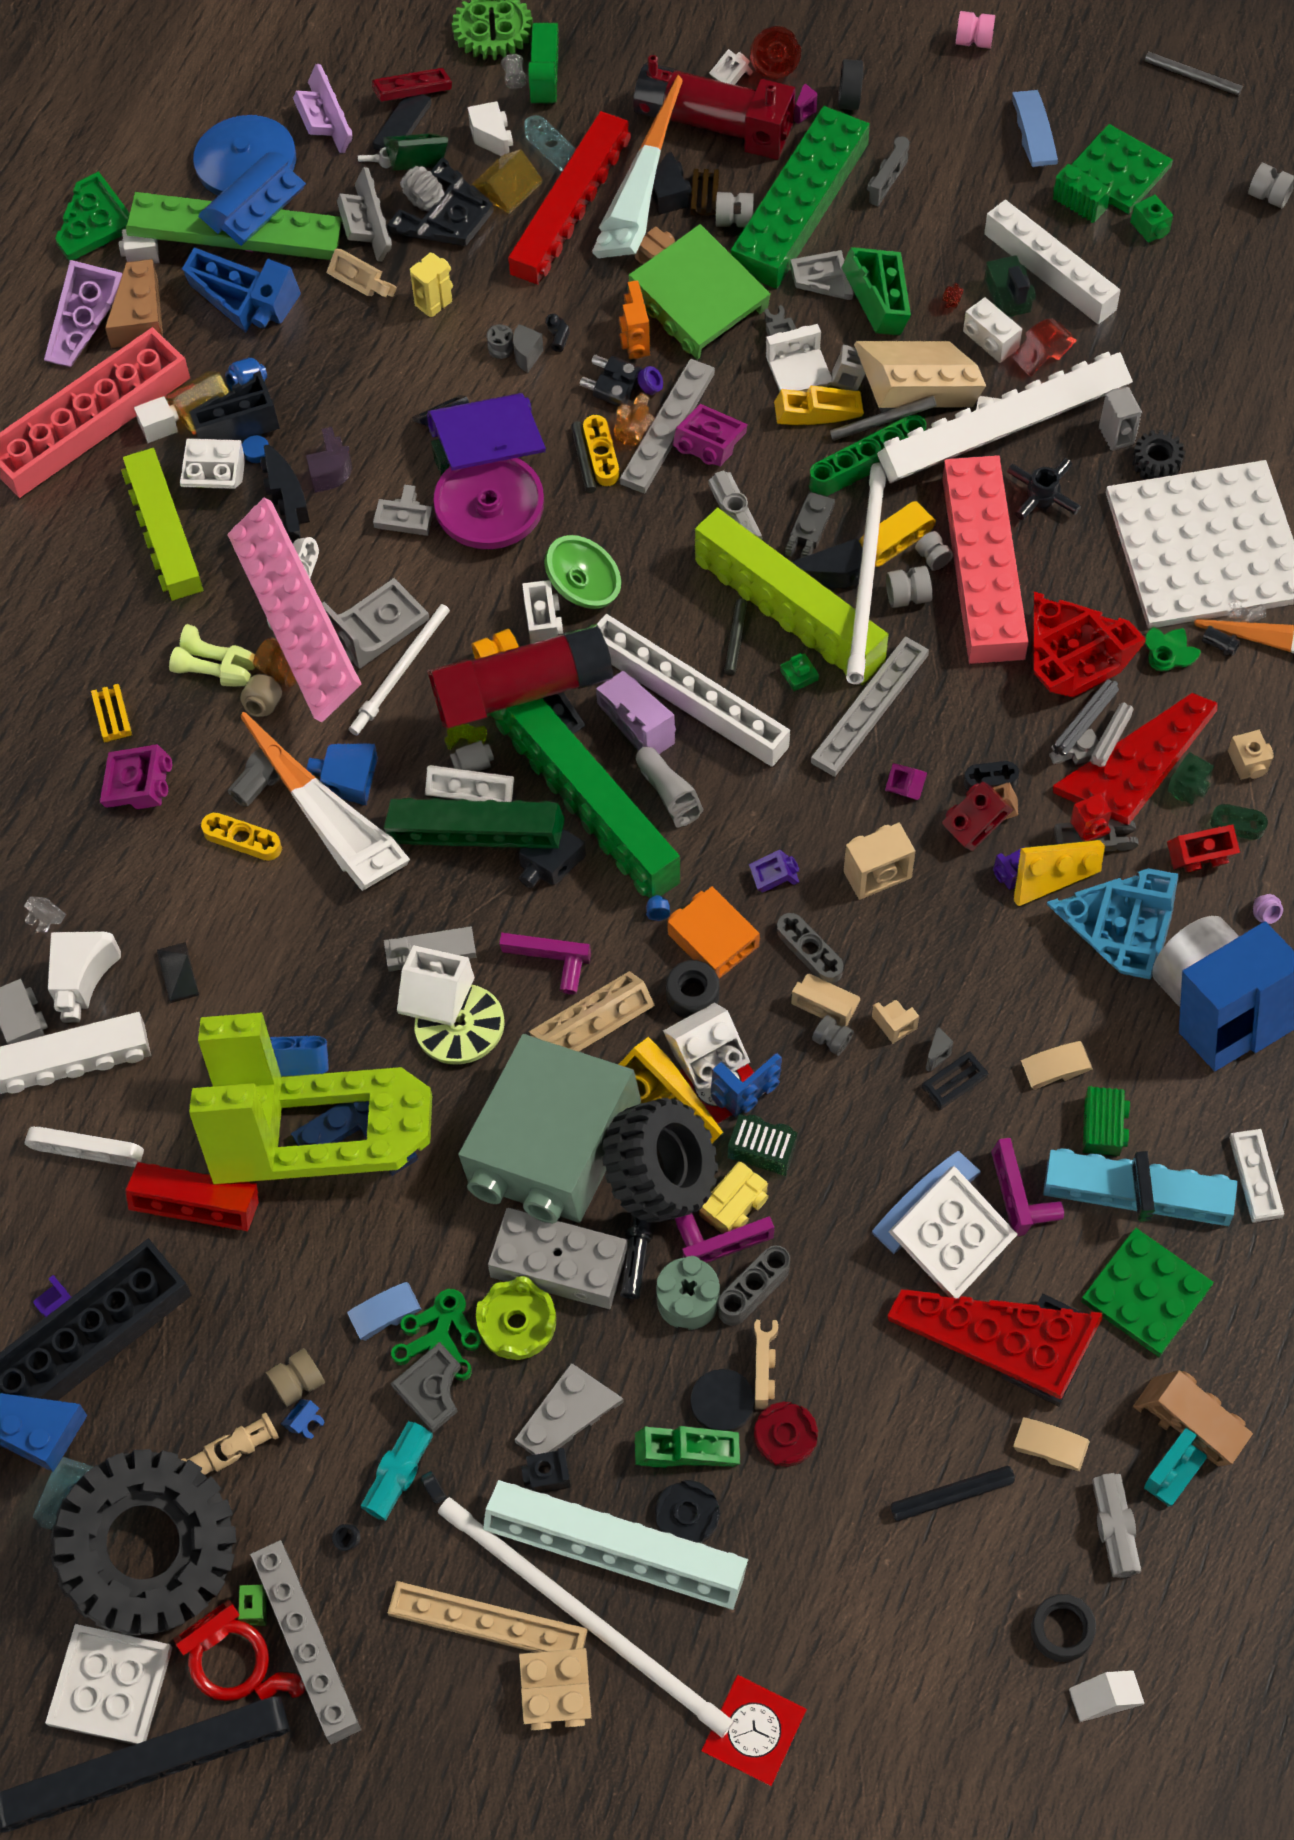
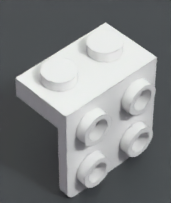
[766,324,832,392]

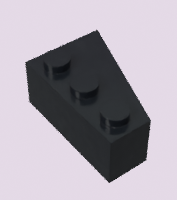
[189,370,280,441]

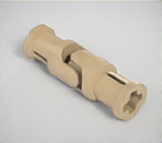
[181,1412,279,1475]

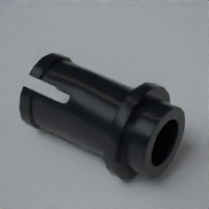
[1202,626,1241,656]

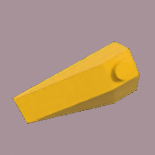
[618,1037,723,1144]

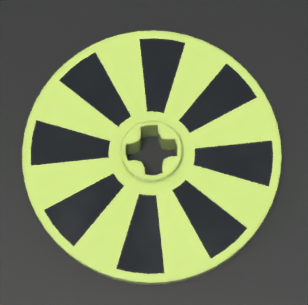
[415,985,505,1064]

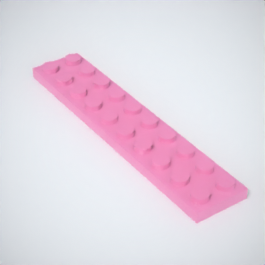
[227,497,361,722]

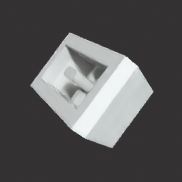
[1069,1671,1144,1722]

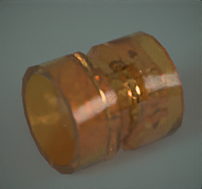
[253,637,297,687]

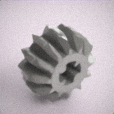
[400,166,445,212]

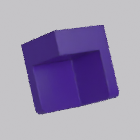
[33,1275,71,1318]

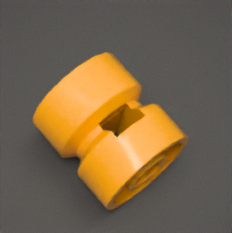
[471,629,519,659]

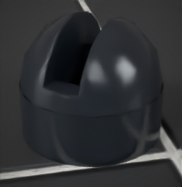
[332,1524,361,1551]

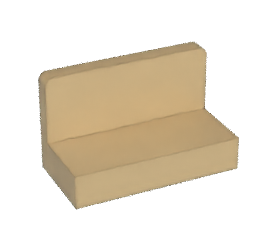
[791,974,860,1027]

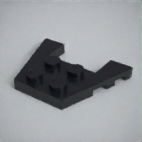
[387,157,494,246]

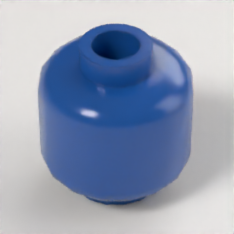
[225,358,267,391]

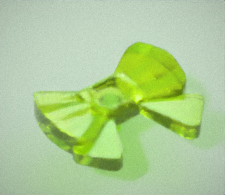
[444,724,487,750]

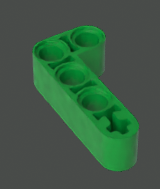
[529,22,559,103]

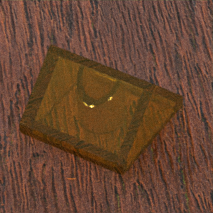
[470,149,543,214]
[165,371,229,435]

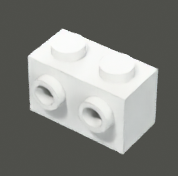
[963,297,1022,363]
[522,580,563,644]

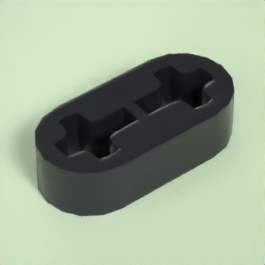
[964,761,1019,790]

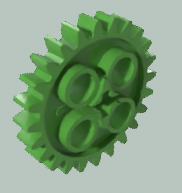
[452,0,533,60]

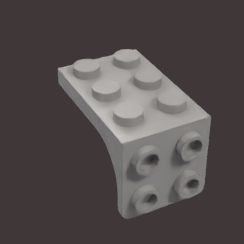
[322,578,429,669]

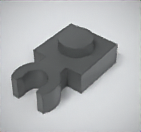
[764,305,796,336]

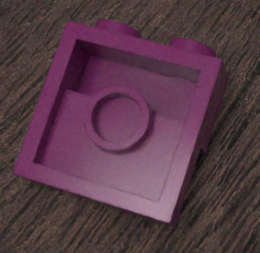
[673,404,748,467]
[100,744,173,809]

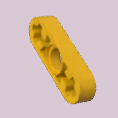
[583,415,619,486]
[201,813,282,861]

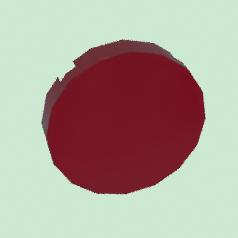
[754,1401,818,1467]

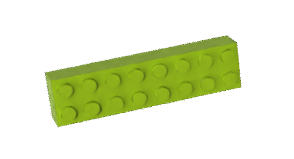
[695,507,888,685]

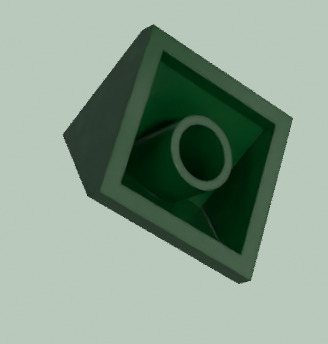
[383,133,448,171]

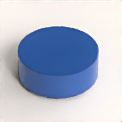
[242,435,268,463]

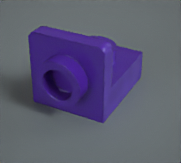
[993,847,1025,890]
[749,849,799,893]

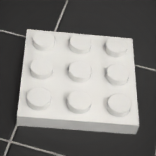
[888,1166,1018,1298]
[45,1624,173,1745]

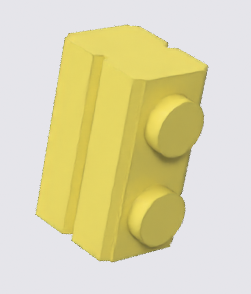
[410,253,453,317]
[699,1162,768,1234]

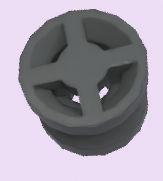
[487,324,514,359]

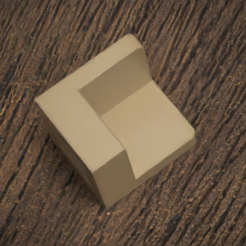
[872,1000,919,1044]

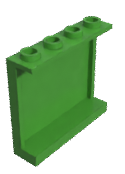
[628,224,770,360]

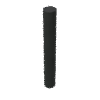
[571,421,596,493]
[724,599,747,675]

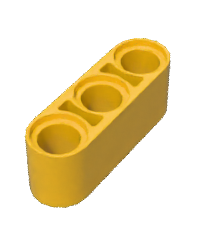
[859,501,936,567]

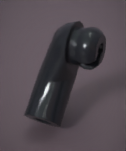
[545,313,570,352]

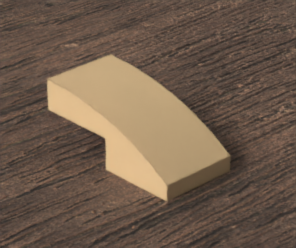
[1021,1041,1093,1090]
[1013,1417,1090,1471]

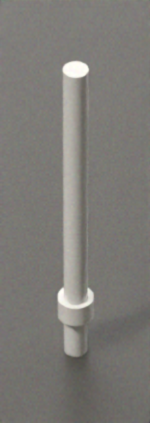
[349,604,450,736]

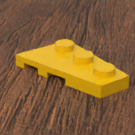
[1014,840,1105,906]

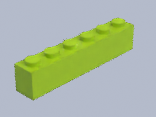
[121,448,204,601]

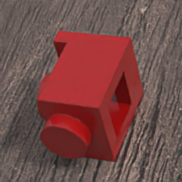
[1070,793,1112,842]

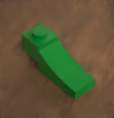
[635,1426,740,1468]

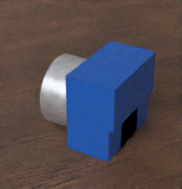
[1152,916,1294,1072]

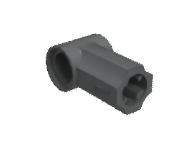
[228,749,280,807]

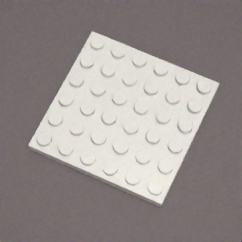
[1106,460,1294,629]

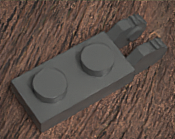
[785,491,835,558]
[1054,819,1139,851]

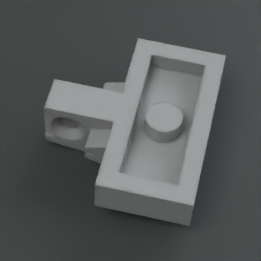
[373,485,433,536]

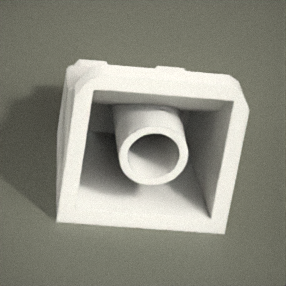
[48,932,121,1023]

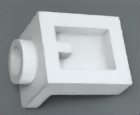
[709,49,753,85]

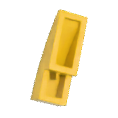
[774,385,864,425]

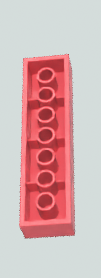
[0,327,190,498]
[942,456,1028,664]

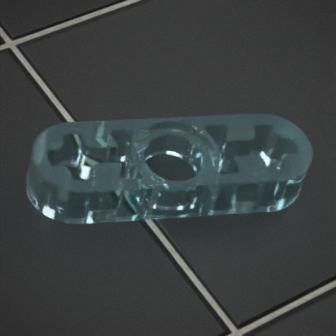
[524,115,576,171]

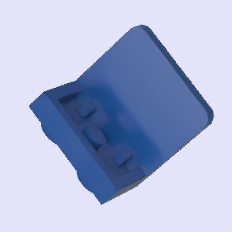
[710,1053,782,1118]

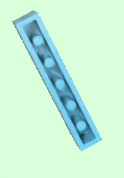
[1043,1149,1237,1226]

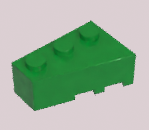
[841,247,911,335]

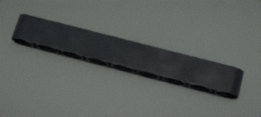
[0,1696,290,1833]

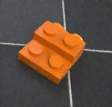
[619,280,650,359]

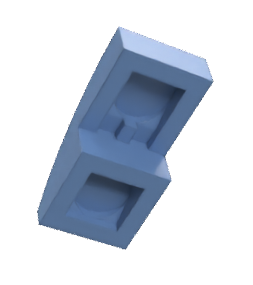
[347,1282,422,1341]

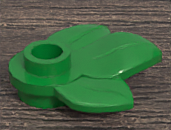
[1145,627,1201,671]

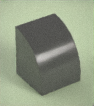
[513,324,544,373]

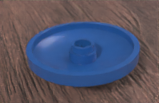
[193,115,296,196]

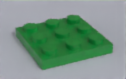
[1071,124,1173,214]
[1081,1227,1214,1358]

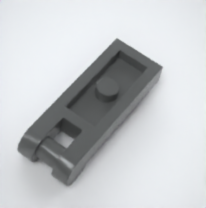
[867,136,910,207]

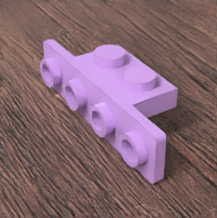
[293,64,352,153]

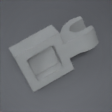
[1049,729,1099,765]

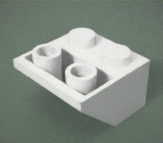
[180,439,245,489]
[397,945,475,1026]
[663,1003,750,1091]

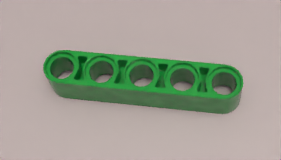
[809,415,926,496]

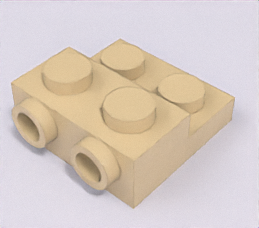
[519,1648,592,1730]

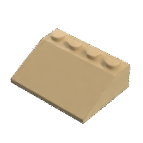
[854,341,986,408]

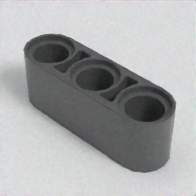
[718,1245,790,1326]

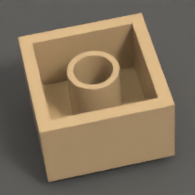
[844,822,915,900]

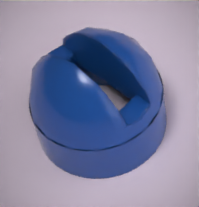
[646,895,670,921]

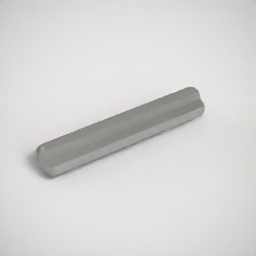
[1090,702,1134,767]

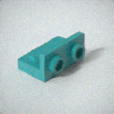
[1144,1428,1207,1507]

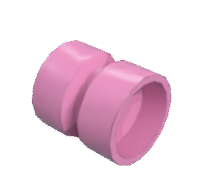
[956,11,995,49]

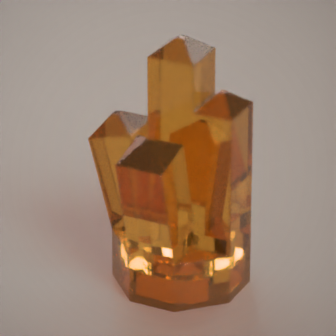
[613,392,655,446]

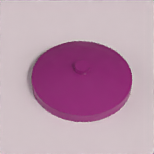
[434,458,544,549]

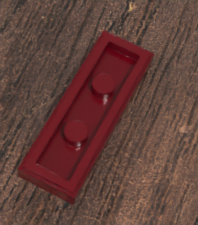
[372,68,452,102]

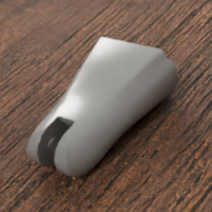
[636,747,704,828]

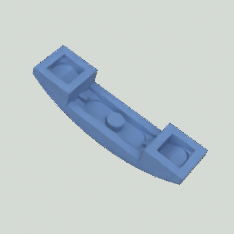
[872,1151,981,1254]

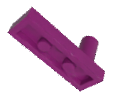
[499,933,591,995]
[991,1138,1064,1236]
[675,1213,774,1263]

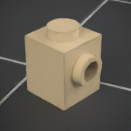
[1228,729,1274,780]

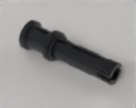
[620,1212,653,1299]

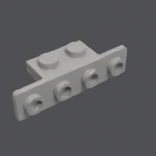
[337,167,392,262]

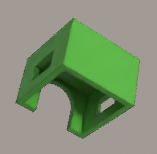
[239,1585,267,1626]

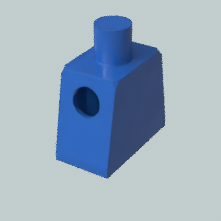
[250,259,301,329]
[307,744,378,805]

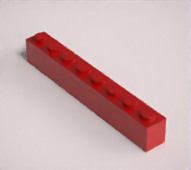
[508,111,631,285]

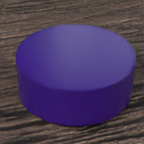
[638,366,663,395]

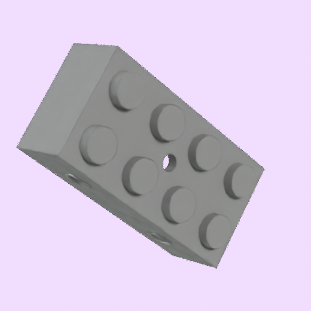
[488,1208,628,1310]

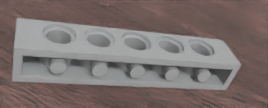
[250,1540,361,1744]

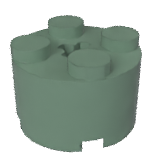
[656,1256,720,1330]

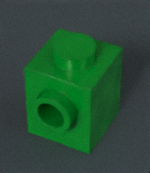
[1130,194,1173,243]

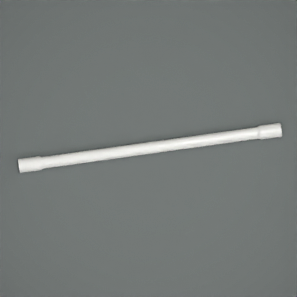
[846,463,886,684]
[438,1497,734,1738]

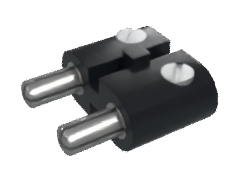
[580,355,642,408]

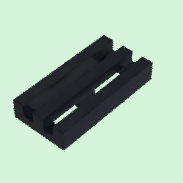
[922,1051,989,1110]
[1131,1151,1155,1222]

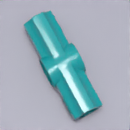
[361,1421,433,1521]

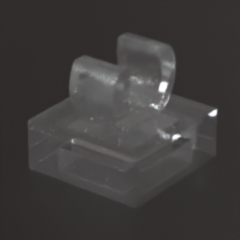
[24,897,66,933]

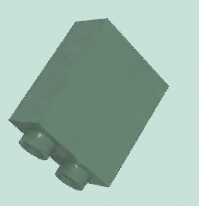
[458,1034,641,1224]

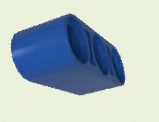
[270,1036,329,1076]

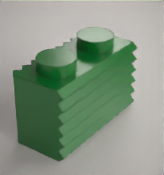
[1053,164,1112,223]
[1082,1086,1130,1156]

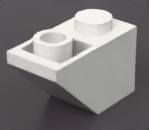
[468,101,513,158]

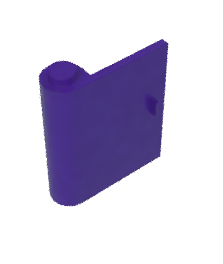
[427,393,546,471]

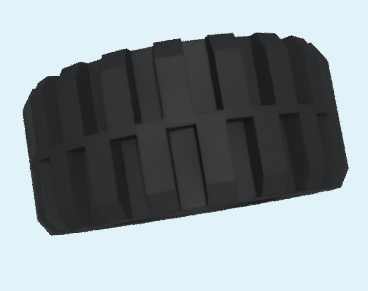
[602,1098,718,1223]

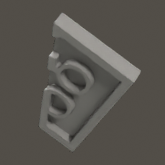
[515,1363,624,1455]

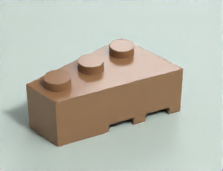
[105,259,163,348]
[1133,1370,1253,1466]

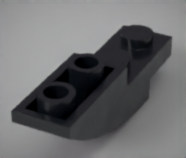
[260,444,310,544]

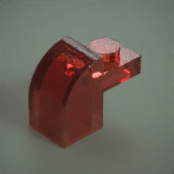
[1011,319,1077,376]

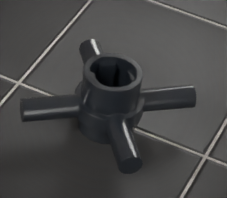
[1007,458,1081,520]

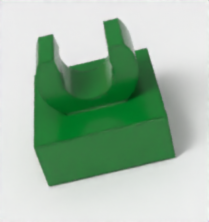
[780,653,819,692]

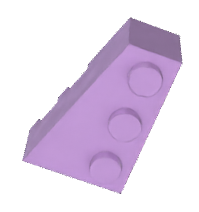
[596,671,676,754]

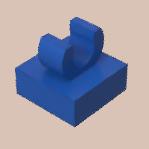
[281,1399,325,1439]

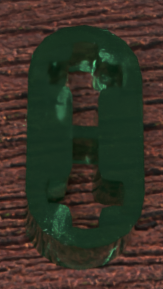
[1210,804,1268,840]

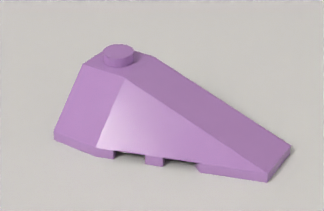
[44,260,122,368]

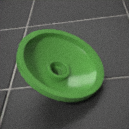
[544,535,621,609]

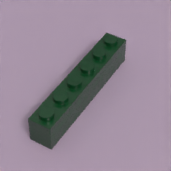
[384,798,565,849]

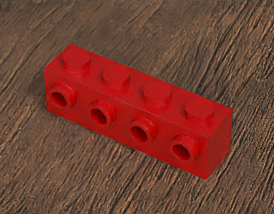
[126,1162,259,1231]

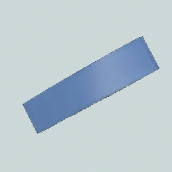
[1012,90,1058,167]

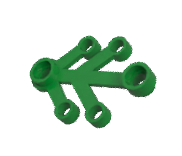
[391,1289,481,1381]

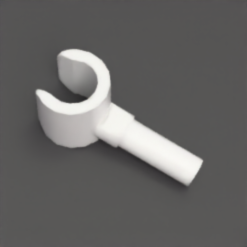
[358,147,391,168]

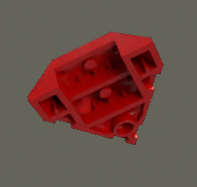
[1034,592,1146,697]

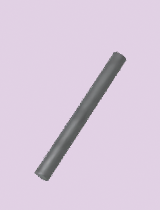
[1145,52,1243,96]
[830,396,937,441]

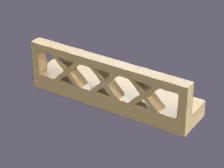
[529,971,655,1052]

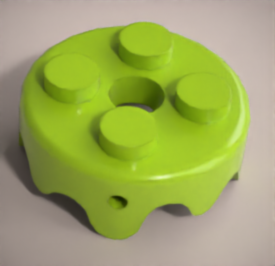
[476,1276,556,1360]

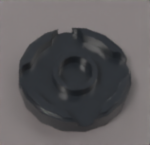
[691,1369,755,1432]
[655,1480,720,1543]

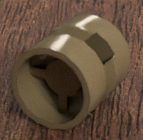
[265,1348,325,1407]

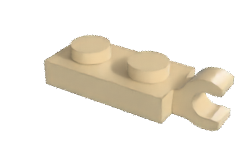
[326,249,397,297]
[754,1320,778,1410]

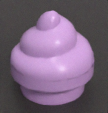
[1253,894,1283,924]

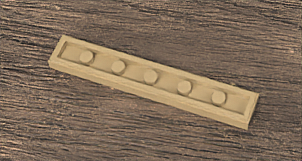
[387,1581,588,1652]

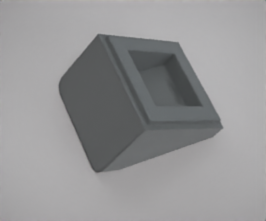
[926,1027,953,1072]

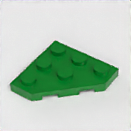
[55,171,130,262]

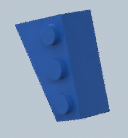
[182,247,261,333]
[0,1393,88,1472]

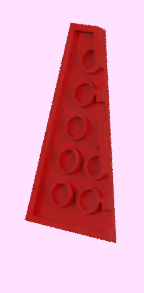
[1053,693,1218,825]
[887,1289,1103,1399]

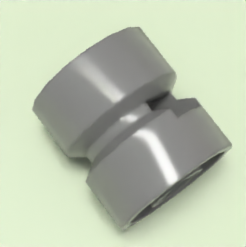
[1248,163,1294,208]
[716,192,754,228]
[886,566,932,608]

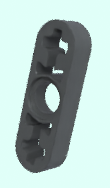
[777,913,843,984]

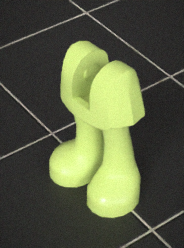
[169,624,259,687]

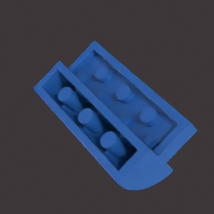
[198,152,306,246]

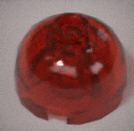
[749,26,801,79]

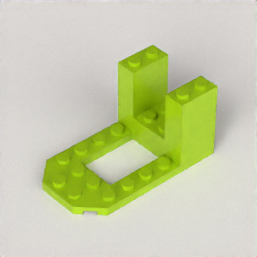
[189,1012,432,1184]

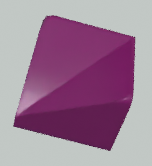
[794,84,817,124]
[885,763,927,800]

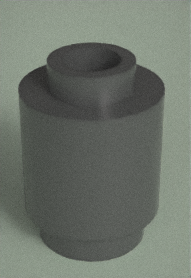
[450,740,494,772]

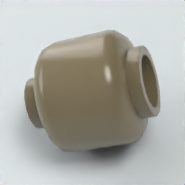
[240,674,282,716]

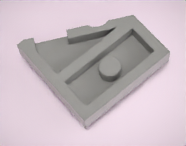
[790,250,853,300]

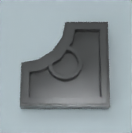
[391,1342,461,1433]

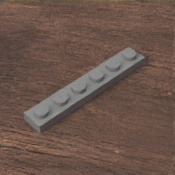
[620,359,715,494]
[811,636,929,777]

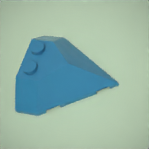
[1047,868,1178,979]

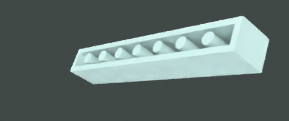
[483,1480,748,1610]

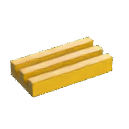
[91,684,132,743]

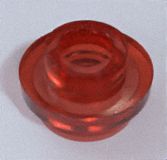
[942,282,964,309]

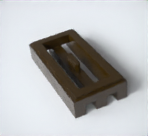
[691,169,719,216]

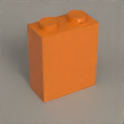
[668,886,760,979]

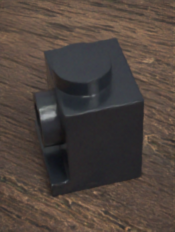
[521,1448,571,1493]

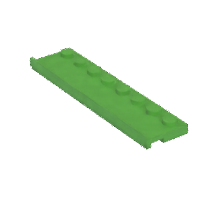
[126,192,342,260]

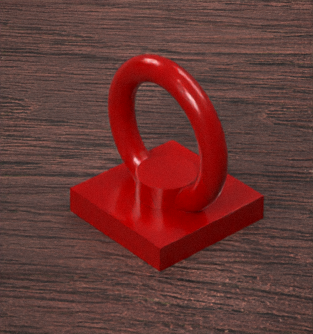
[173,1599,269,1701]

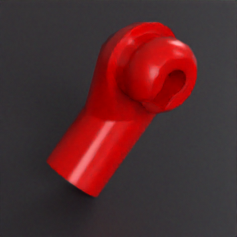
[254,1672,306,1700]

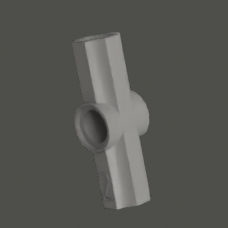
[708,470,762,540]
[1092,1473,1141,1578]

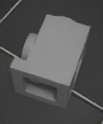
[831,345,865,391]

